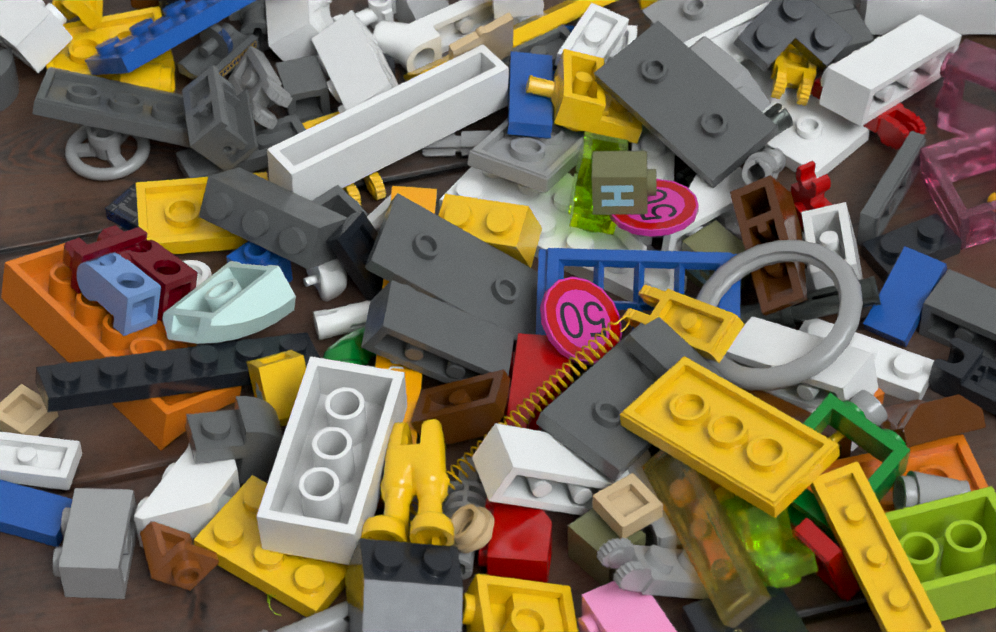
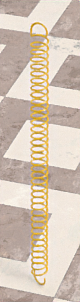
[409,316,630,524]

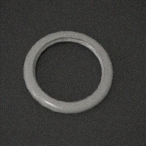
[696,240,863,391]

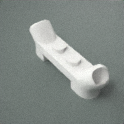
[373,0,544,72]

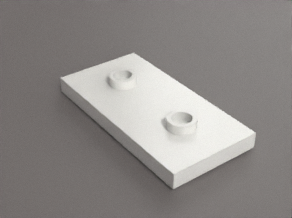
[741,59,870,178]

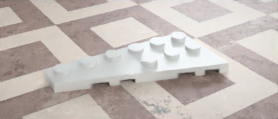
[439,167,687,312]

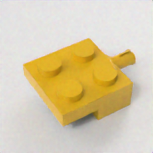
[525,48,642,144]

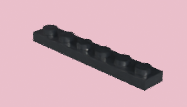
[35,332,320,412]

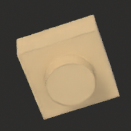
[0,384,59,436]
[592,473,663,538]

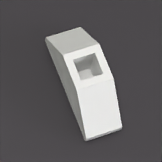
[134,444,240,547]

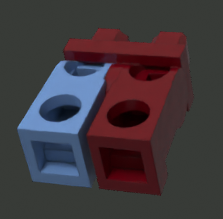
[63,225,198,336]

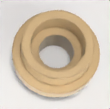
[450,504,494,553]

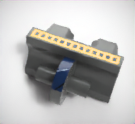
[178,22,259,80]

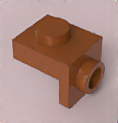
[140,521,219,591]

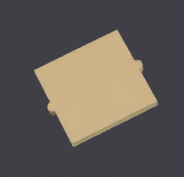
[449,13,514,60]

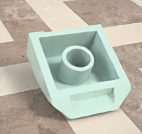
[163,261,296,344]

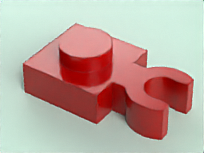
[790,160,832,231]

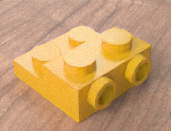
[462,574,578,632]

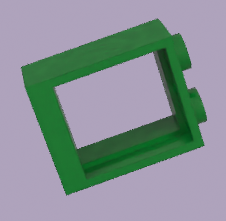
[779,393,911,548]

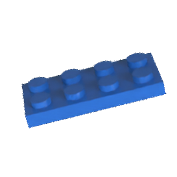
[85,0,256,75]

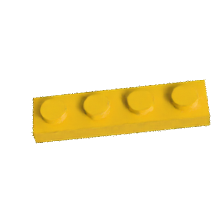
[811,461,946,632]

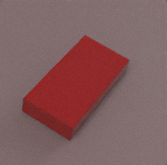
[794,518,860,602]

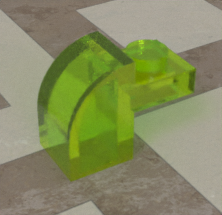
[568,132,628,235]
[720,496,818,590]

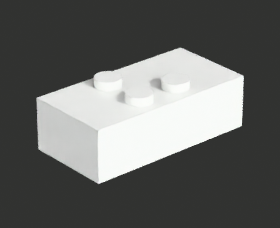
[256,356,408,565]

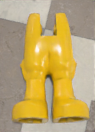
[361,419,455,546]

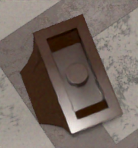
[411,369,510,444]
[881,394,986,447]

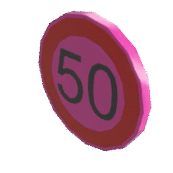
[610,179,699,237]
[540,277,622,366]

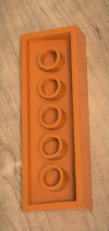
[1,243,242,451]

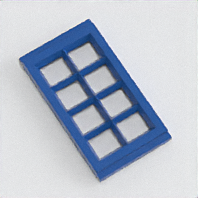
[536,248,741,335]

